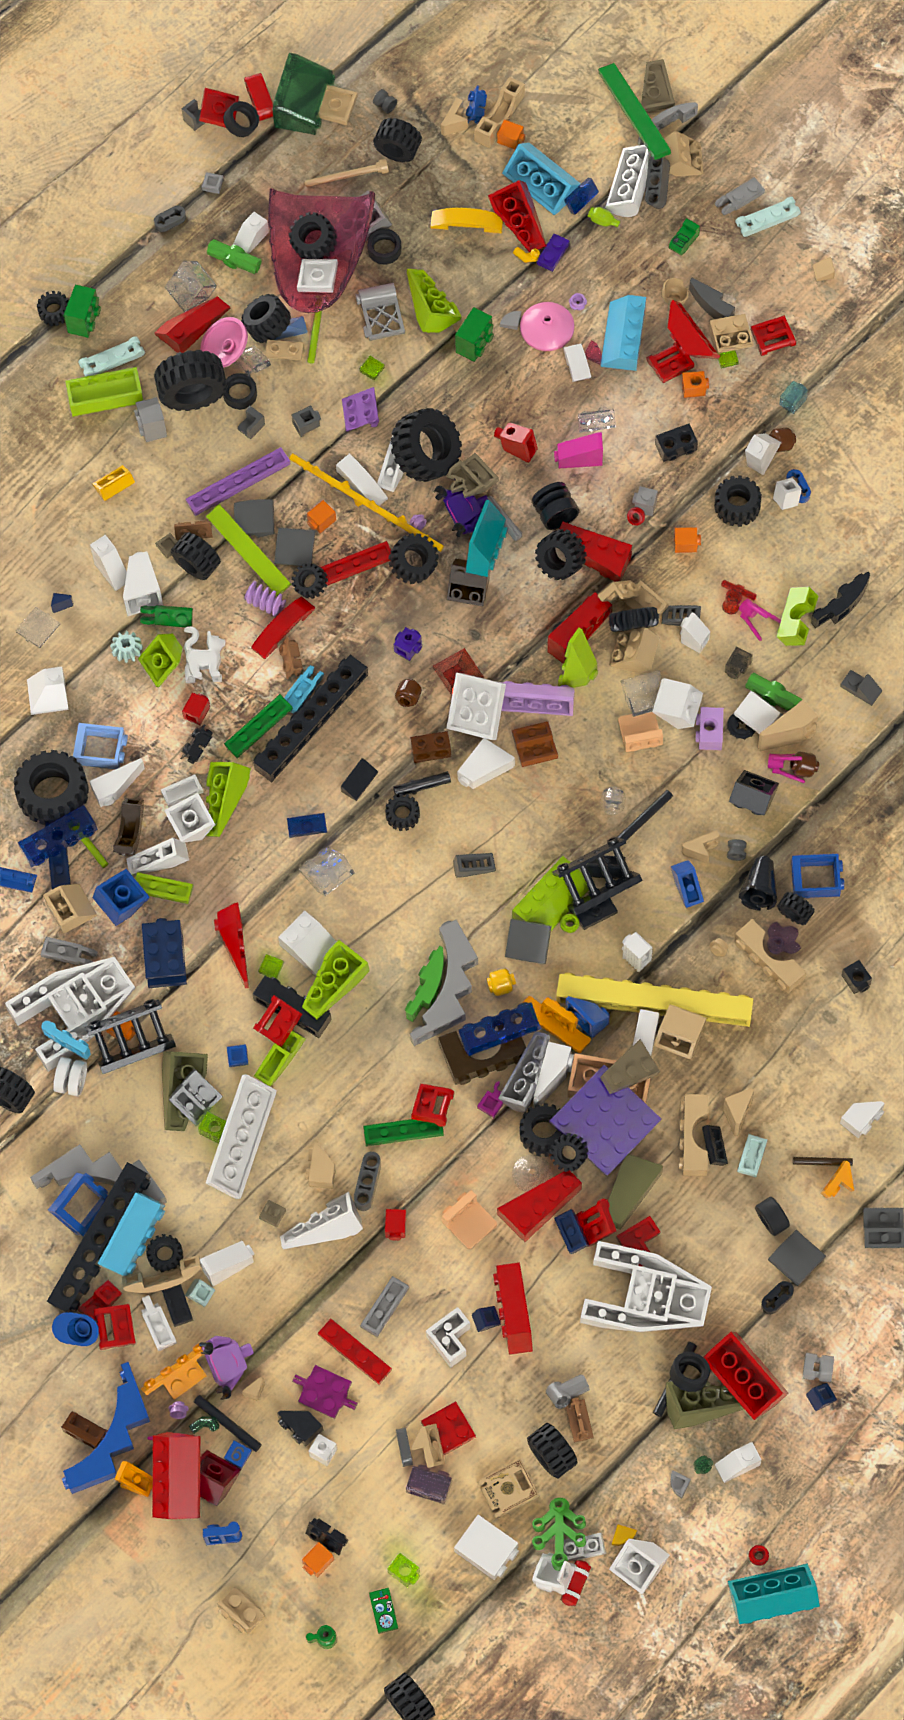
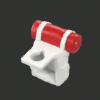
[532,1552,591,1606]

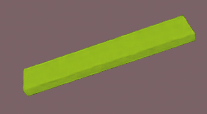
[206,504,292,596]

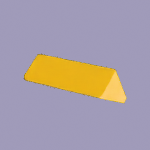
[92,465,135,501]

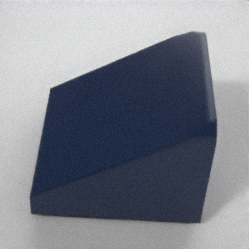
[51,593,74,613]
[472,1306,501,1332]
[806,1383,837,1411]

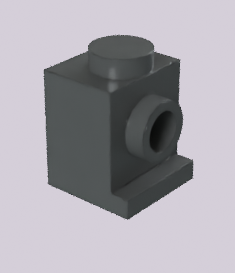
[291,405,321,437]

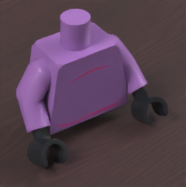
[199,1335,254,1400]

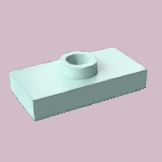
[737,1134,768,1177]

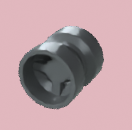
[373,89,397,114]

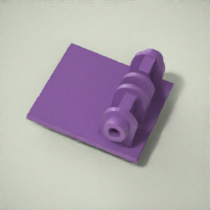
[342,387,379,431]

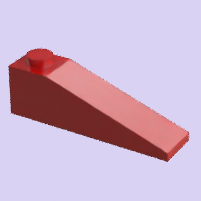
[488,180,547,252]
[155,296,231,353]
[214,902,249,988]

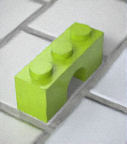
[777,587,819,646]

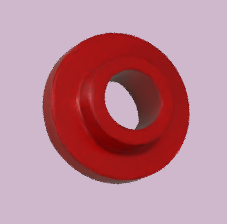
[627,507,645,526]
[749,1545,769,1566]

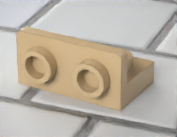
[265,340,305,360]
[598,580,640,602]
[217,1587,265,1634]

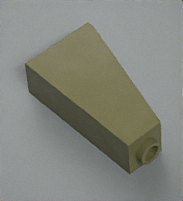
[608,1154,663,1230]

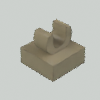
[259,1200,286,1227]

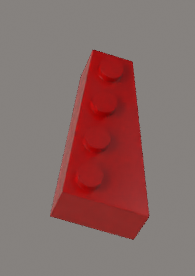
[547,592,613,664]

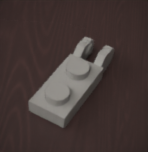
[715,177,765,216]
[40,937,98,965]

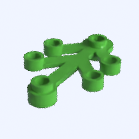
[532,1498,586,1571]

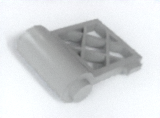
[355,283,405,341]

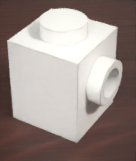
[773,477,802,510]

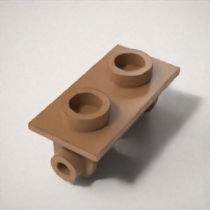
[174,520,213,541]
[279,637,304,679]
[566,1398,594,1443]

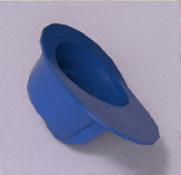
[52,1312,99,1346]

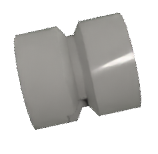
[803,1353,834,1383]

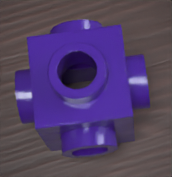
[393,627,423,661]

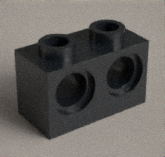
[655,423,698,462]

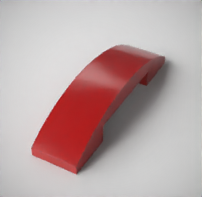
[251,596,315,659]

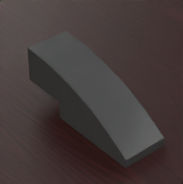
[689,278,735,319]

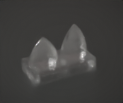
[578,405,616,433]

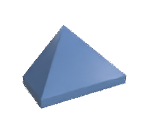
[275,316,308,340]

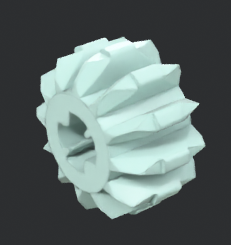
[110,630,143,663]

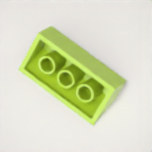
[512,856,589,931]

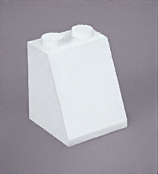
[123,551,163,616]

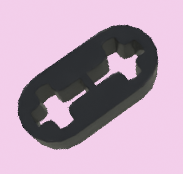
[761,1281,794,1315]

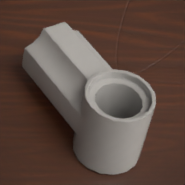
[546,1374,590,1409]

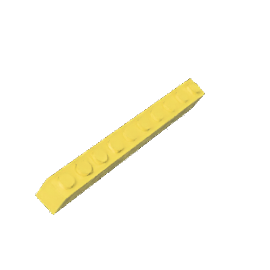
[556,973,753,1027]

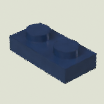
[554,1209,589,1254]

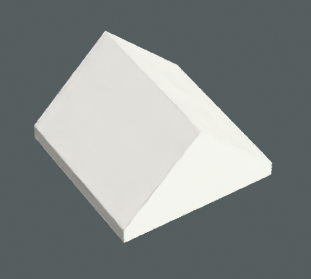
[734,691,783,734]
[164,792,215,843]

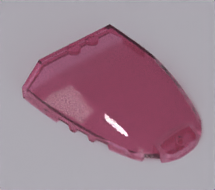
[268,188,376,313]

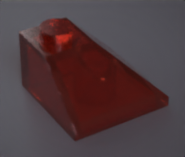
[433,648,484,695]

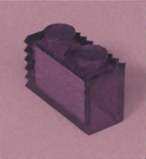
[406,1465,452,1505]

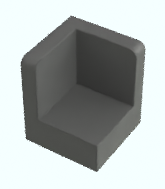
[181,99,205,131]
[238,406,265,439]

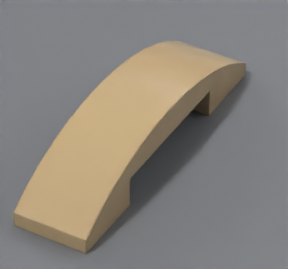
[122,1255,201,1293]

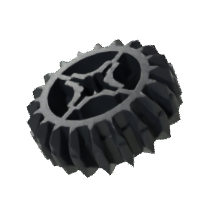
[608,607,659,632]

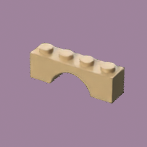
[474,77,525,148]
[735,919,806,994]
[679,1094,709,1176]

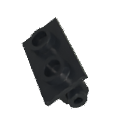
[180,724,213,764]
[305,1518,349,1555]

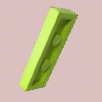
[135,872,193,904]

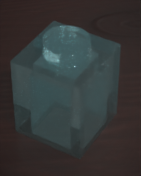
[779,381,808,414]

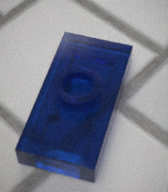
[564,177,599,215]
[287,813,327,838]

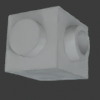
[632,486,658,517]

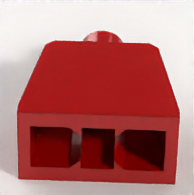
[494,423,538,463]

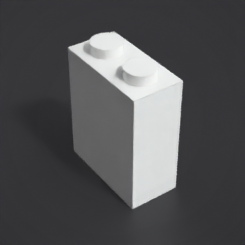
[454,1515,519,1580]

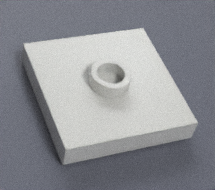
[297,259,338,292]

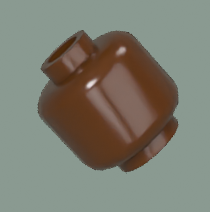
[769,427,796,452]
[395,679,422,707]
[790,751,819,778]

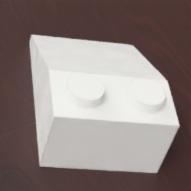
[278,911,337,976]
[534,1042,574,1108]

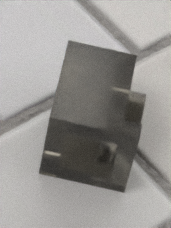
[725,647,753,679]

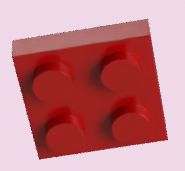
[199,88,239,128]
[421,1401,476,1455]

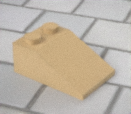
[758,700,818,751]

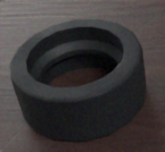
[224,101,259,137]
[367,229,402,265]
[223,373,257,410]
[670,1352,710,1392]

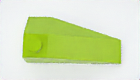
[406,269,462,333]
[558,628,598,688]
[206,762,251,837]
[302,940,370,1019]

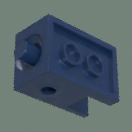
[142,918,187,989]

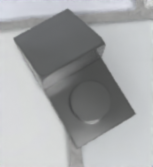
[840,670,882,706]

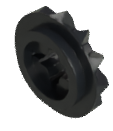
[727,713,756,740]

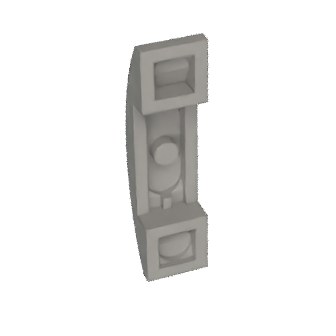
[638,102,698,145]

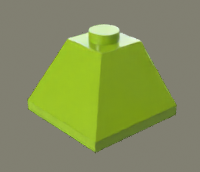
[138,633,183,687]

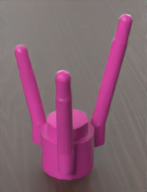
[739,599,781,641]
[768,753,805,783]

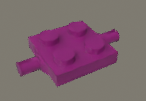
[292,1365,358,1419]

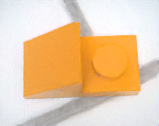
[820,1161,854,1198]
[114,1461,153,1497]

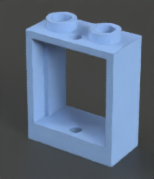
[73,723,128,769]

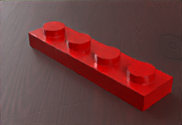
[320,541,391,586]
[318,1318,392,1385]

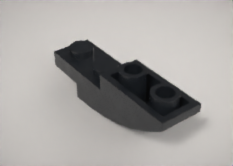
[811,571,870,629]

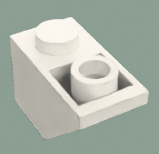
[680,612,710,654]
[840,1101,885,1138]

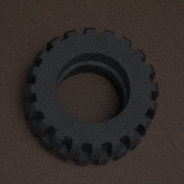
[154,350,227,411]
[391,408,462,482]
[14,750,89,826]

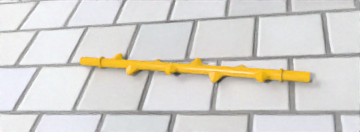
[289,453,444,552]

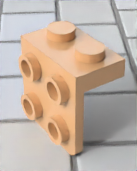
[618,710,663,752]
[442,1190,497,1249]

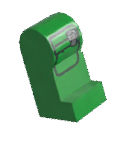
[668,218,700,256]

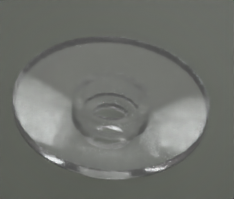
[512,1155,552,1192]

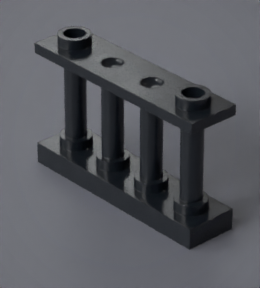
[552,837,643,916]
[85,999,176,1074]

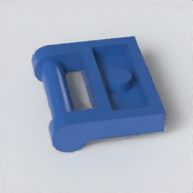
[203,1522,243,1546]

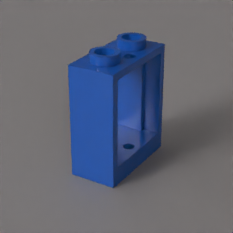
[791,854,844,898]
[48,1173,108,1236]

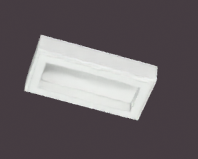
[161,775,204,808]

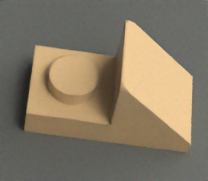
[441,98,468,136]
[682,830,720,863]
[411,1424,445,1468]

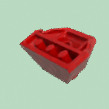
[667,300,721,359]

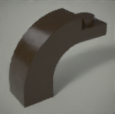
[113,798,144,856]

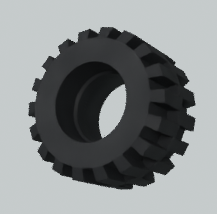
[373,118,422,163]
[289,212,337,259]
[241,294,291,343]
[714,475,762,527]
[535,529,587,580]
[171,532,221,580]
[389,533,439,584]
[0,1067,35,1113]
[520,1103,564,1157]
[527,1423,578,1479]
[384,1673,436,1720]

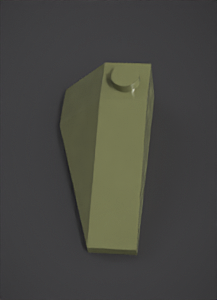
[162,1051,208,1131]
[666,1381,744,1429]

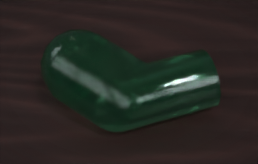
[188,1416,220,1434]

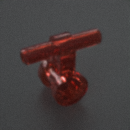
[721,580,757,615]

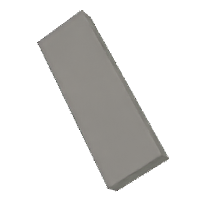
[360,1276,409,1337]

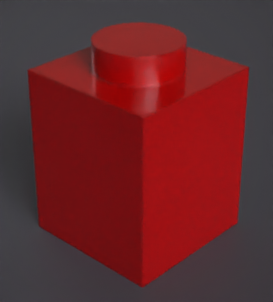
[182,692,210,726]
[385,1209,407,1241]

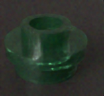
[693,1455,713,1474]

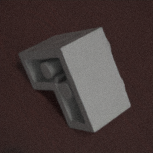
[134,397,167,442]

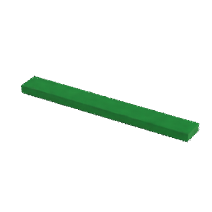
[598,63,671,160]

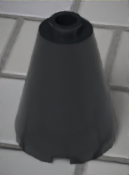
[739,856,777,911]

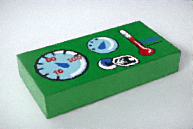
[369,1588,398,1634]

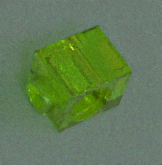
[198,1112,226,1144]
[387,1553,420,1588]

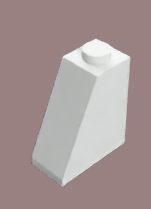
[745,434,781,475]
[90,535,127,591]
[457,738,515,789]
[200,1241,255,1287]

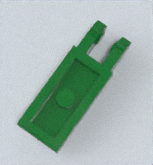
[140,605,193,628]

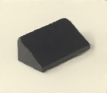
[341,758,378,801]
[587,855,626,879]

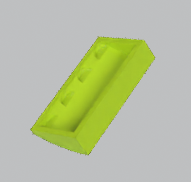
[65,367,143,417]

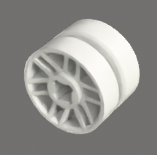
[54,1057,87,1097]

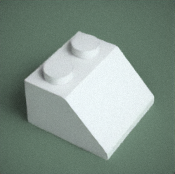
[652,678,703,729]

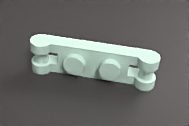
[735,197,801,237]
[78,337,145,377]

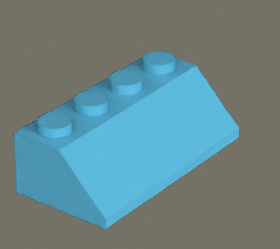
[502,143,581,215]
[601,295,646,371]
[98,1192,165,1276]

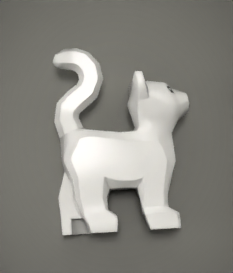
[184,626,226,683]

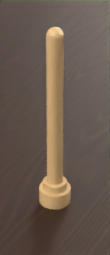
[304,159,389,187]

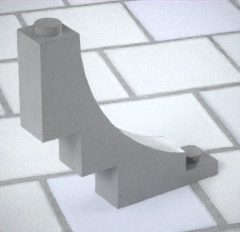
[410,920,478,1046]
[30,1145,167,1205]

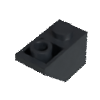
[277,1411,324,1447]

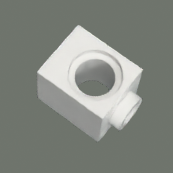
[309,1434,337,1466]

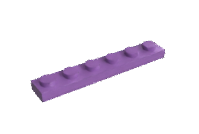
[186,447,291,516]

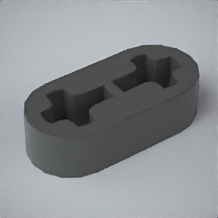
[154,206,186,232]
[396,1427,413,1467]

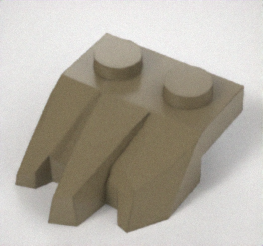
[447,453,499,498]

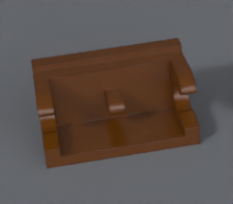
[61,1411,108,1449]

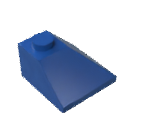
[565,996,609,1038]

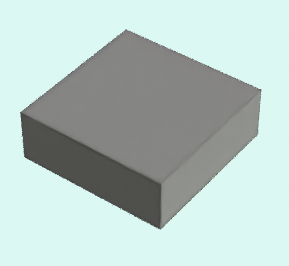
[202,172,224,194]

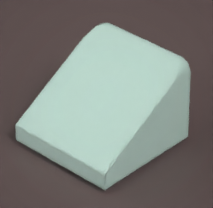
[185,1279,215,1307]

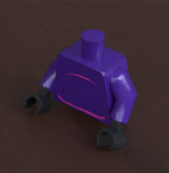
[433,486,488,537]

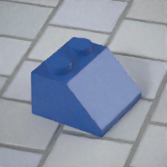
[92,869,149,926]

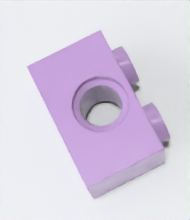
[695,707,724,750]

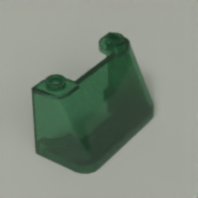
[272,52,335,135]

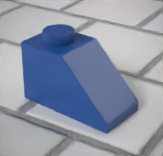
[670,860,704,908]

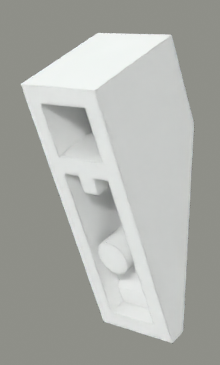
[377,435,404,492]
[89,758,145,807]
[126,838,189,876]

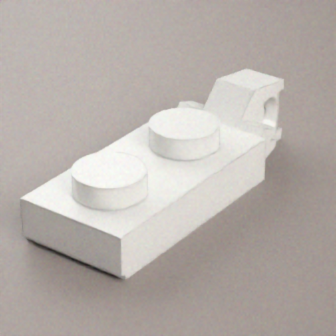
[141,1295,177,1352]

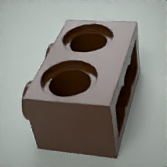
[410,731,451,763]

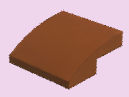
[512,721,559,767]

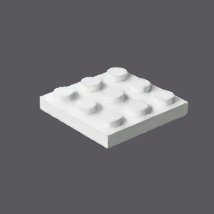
[446,673,506,740]

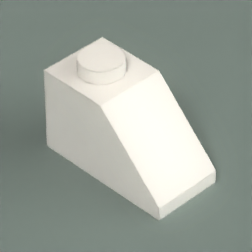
[233,212,269,254]
[715,1442,761,1483]

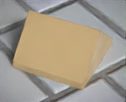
[723,1088,754,1136]

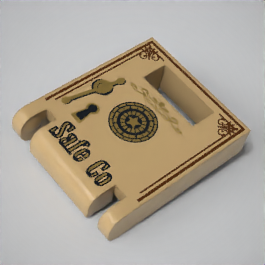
[477,1459,540,1519]

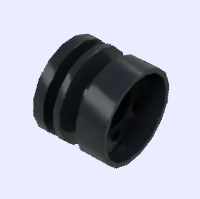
[531,482,580,530]

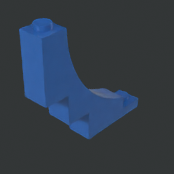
[62,1362,150,1494]

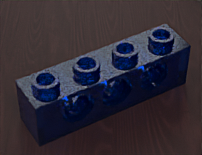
[18,805,98,868]
[458,1002,542,1056]

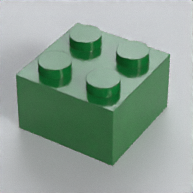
[64,284,101,338]
[455,307,494,362]

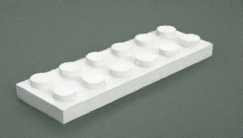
[206,1074,277,1199]

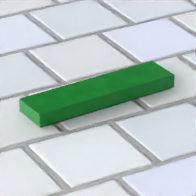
[224,694,293,758]
[363,1119,444,1146]

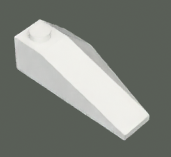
[280,1192,363,1249]

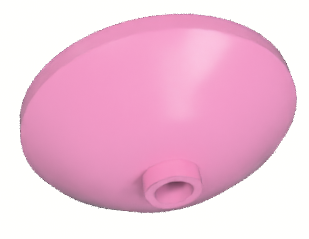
[520,302,574,351]
[200,317,248,368]

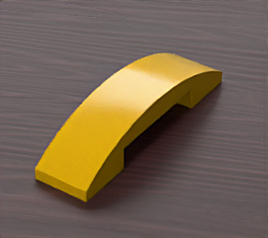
[431,208,503,233]

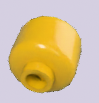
[486,969,516,996]

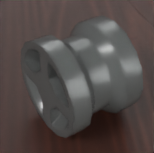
[727,839,747,861]

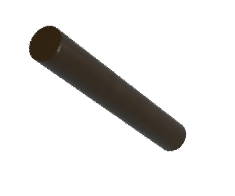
[793,1157,853,1166]

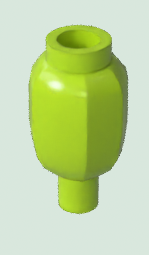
[587,207,620,228]

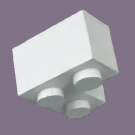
[426,1307,470,1368]

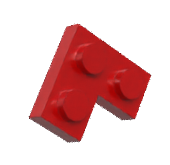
[616,1216,661,1267]

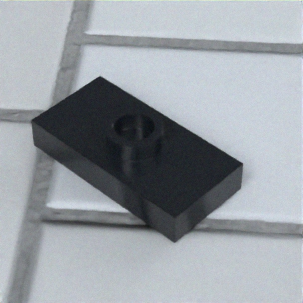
[575,898,618,930]
[702,1125,728,1166]
[162,1284,193,1327]

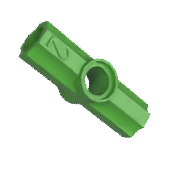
[207,239,262,274]
[745,672,803,711]

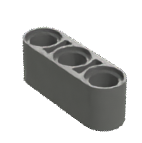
[645,156,670,209]
[354,1152,381,1211]

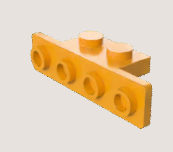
[518,996,591,1053]
[141,1343,207,1400]

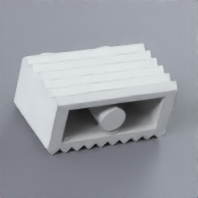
[622,932,653,972]

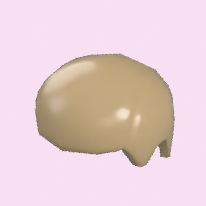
[661,277,689,305]

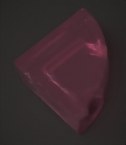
[585,340,602,365]

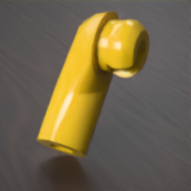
[513,247,540,263]

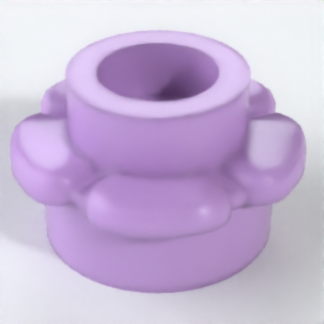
[569,293,587,310]
[410,514,427,531]
[169,1401,189,1419]

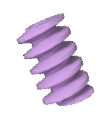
[244,581,286,617]

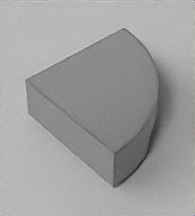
[500,311,521,330]
[670,1470,691,1499]

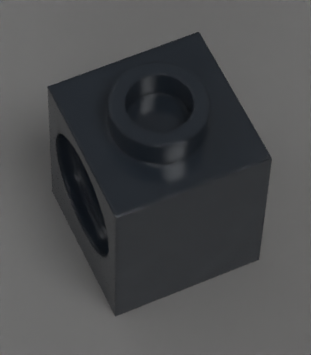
[842,960,872,994]

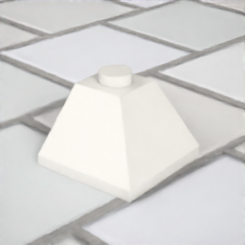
[27,667,69,715]
[609,1539,670,1594]

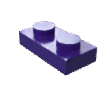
[537,234,570,272]

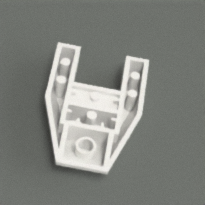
[5,957,135,1072]
[580,1241,712,1332]

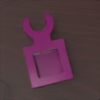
[477,1081,504,1118]

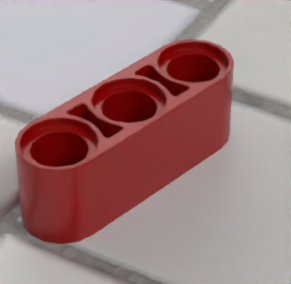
[244,73,276,121]

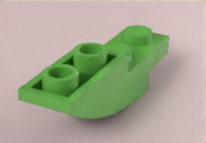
[405,946,444,1022]

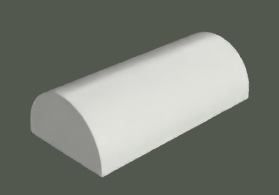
[605,144,652,217]

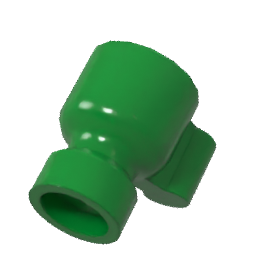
[306,1625,337,1649]

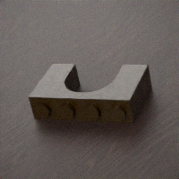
[438,1011,526,1085]

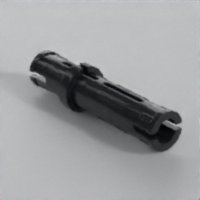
[393,771,451,797]

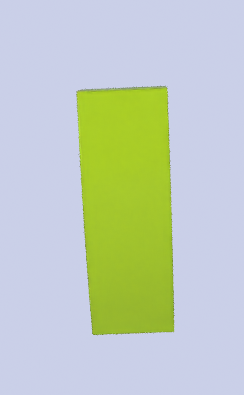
[254,1030,306,1087]

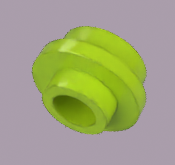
[560,914,579,933]

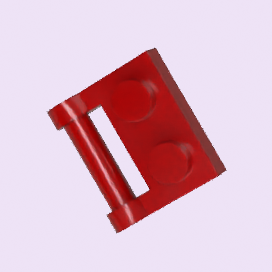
[750,315,796,356]
[646,342,695,383]
[253,995,302,1047]
[411,1083,455,1127]
[576,1198,617,1247]
[93,1304,136,1350]

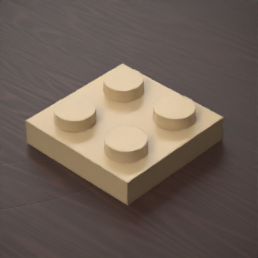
[313,84,358,125]

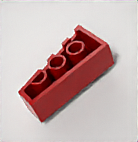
[560,522,633,582]
[497,1170,582,1242]
[493,1262,533,1355]

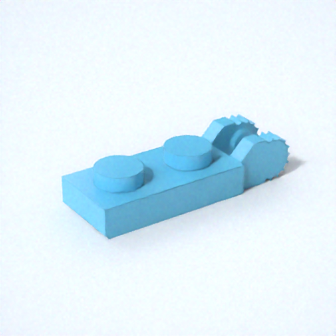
[284,665,324,714]
[41,1021,91,1059]

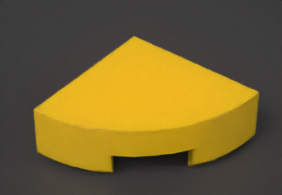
[612,1524,637,1546]

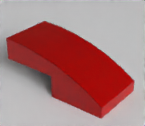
[78,1280,122,1321]

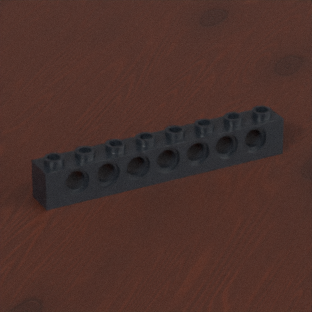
[253,654,368,783]
[47,1162,151,1313]

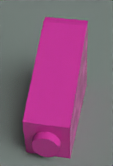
[554,432,603,469]

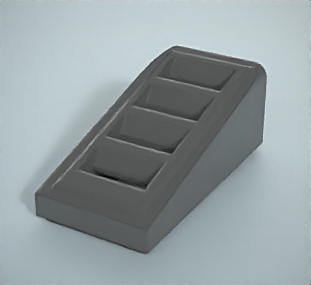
[662,605,701,626]
[453,853,496,878]

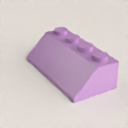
[500,681,575,716]

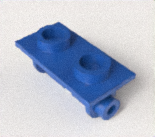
[466,85,487,124]
[0,867,37,893]

